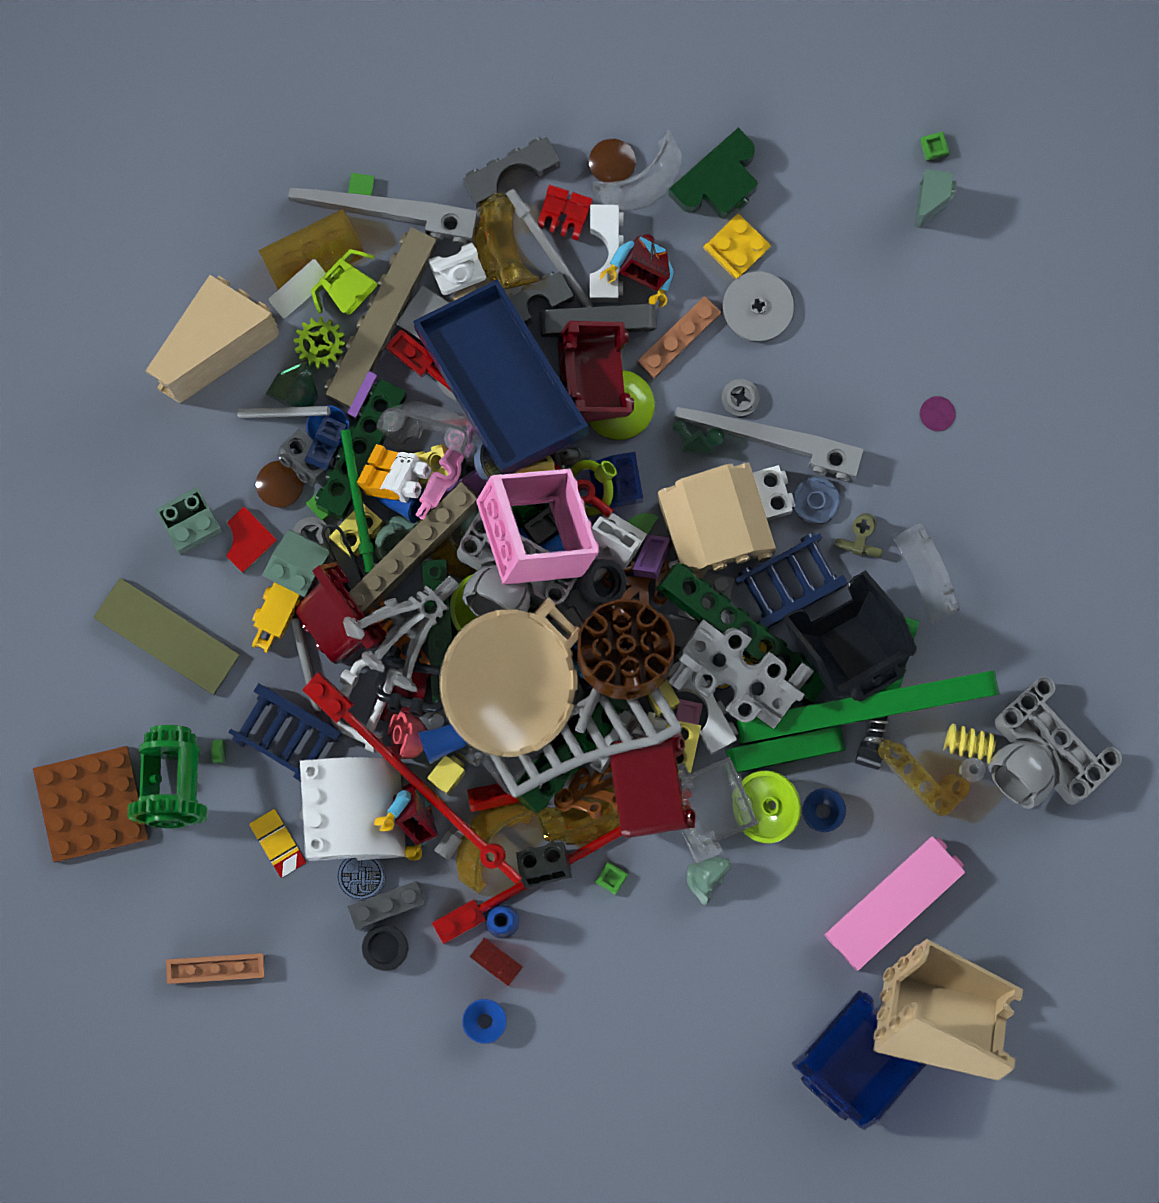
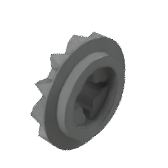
[722,379,760,417]
[293,517,330,548]

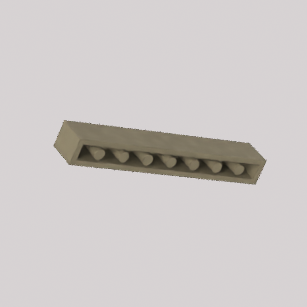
[324,227,438,409]
[349,482,479,617]

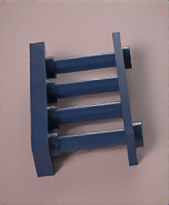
[735,533,848,628]
[228,683,343,782]

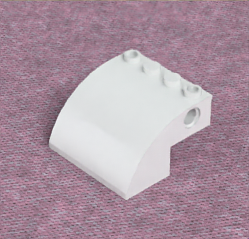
[300,757,406,861]

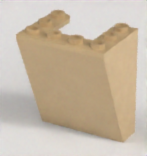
[146,275,280,403]
[874,939,1023,1080]

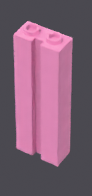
[824,836,965,971]

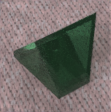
[266,360,319,417]

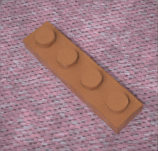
[637,296,721,379]
[166,953,265,984]

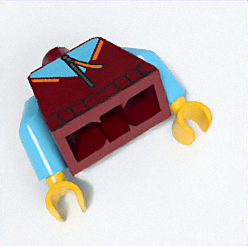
[599,234,674,308]
[374,784,438,861]

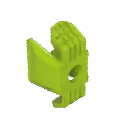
[311,249,378,315]

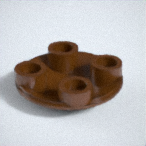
[589,139,636,185]
[256,461,304,508]

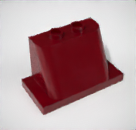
[295,562,387,664]

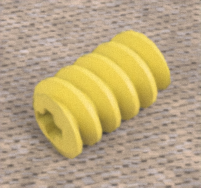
[943,723,996,764]

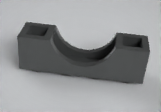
[463,137,560,209]

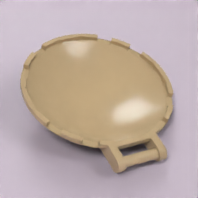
[440,598,580,757]

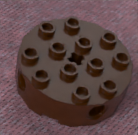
[577,599,675,700]

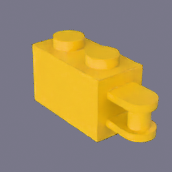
[252,582,302,653]

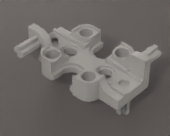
[668,620,813,729]

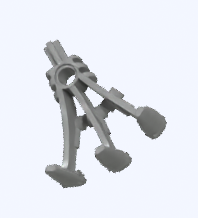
[343,575,460,692]

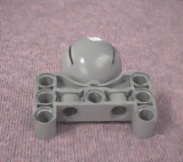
[457,511,578,617]
[989,676,1122,809]

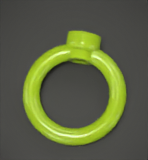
[570,460,617,516]

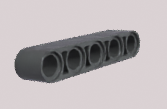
[540,304,657,337]

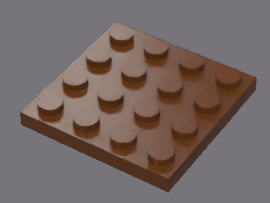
[33,746,149,863]

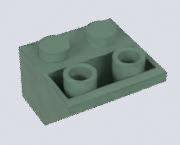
[155,487,223,555]

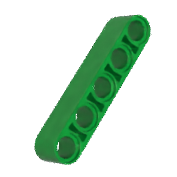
[725,726,846,774]

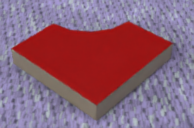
[226,506,277,574]

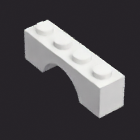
[590,205,623,303]
[668,661,738,755]

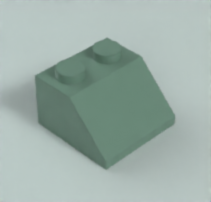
[914,169,957,227]
[263,529,330,597]

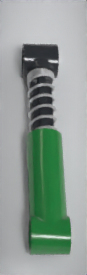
[855,616,919,770]

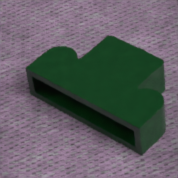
[668,127,758,219]

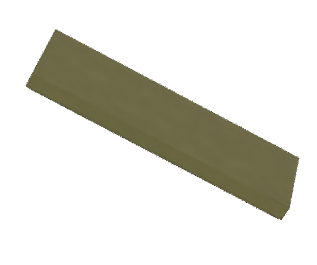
[93,578,240,695]

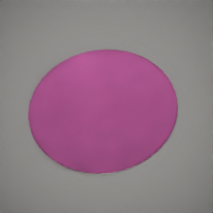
[920,396,955,431]

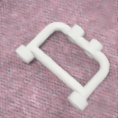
[331,658,404,753]

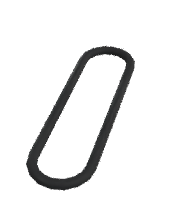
[321,524,364,593]

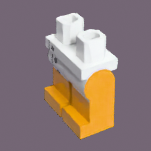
[357,444,432,503]

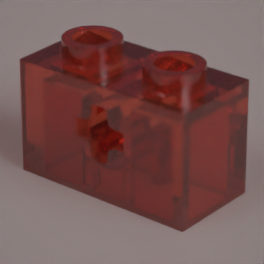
[470,938,523,987]

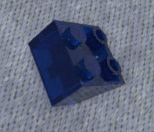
[589,452,643,508]

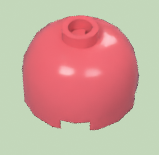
[387,711,427,759]

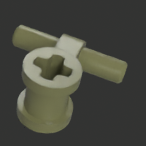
[835,513,883,558]

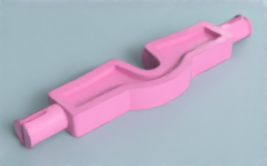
[416,427,474,519]

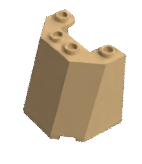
[658,463,776,579]

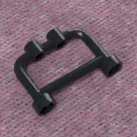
[374,645,444,717]

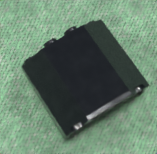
[783,570,917,701]

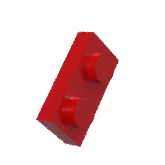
[467,782,518,812]

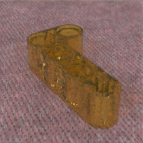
[878,740,970,816]

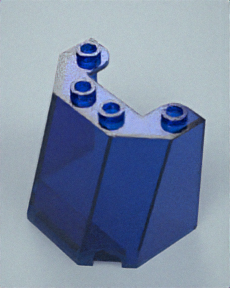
[792,990,927,1130]

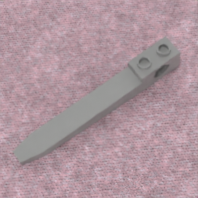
[288,188,478,245]
[674,407,864,482]

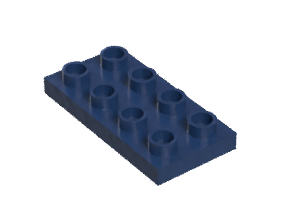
[413,279,589,475]

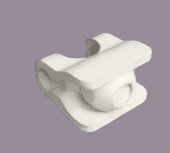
[428,243,486,295]

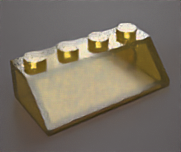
[258,209,365,290]

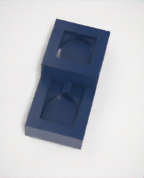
[305,416,346,471]

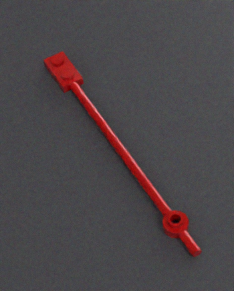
[385,329,614,518]
[302,672,522,884]
[432,788,693,944]

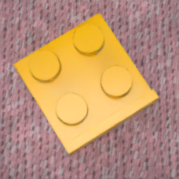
[703,213,772,279]

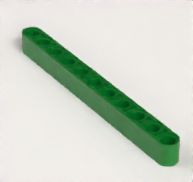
[736,670,1000,744]

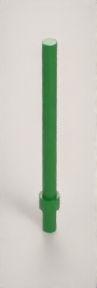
[341,429,374,573]

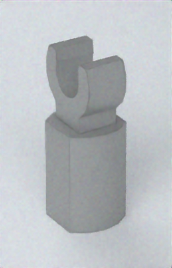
[434,820,471,860]

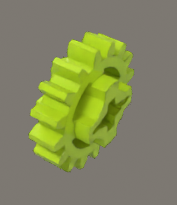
[294,316,346,369]

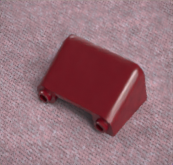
[558,321,634,422]
[609,731,696,838]

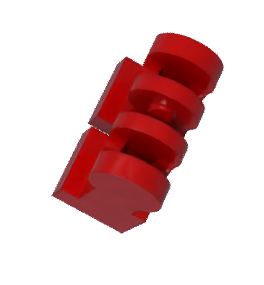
[538,184,593,241]

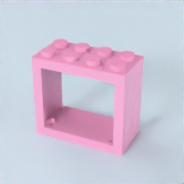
[476,469,599,585]

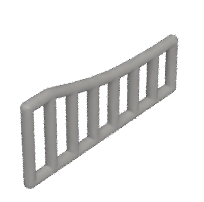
[490,687,682,797]

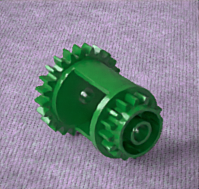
[127,725,207,829]

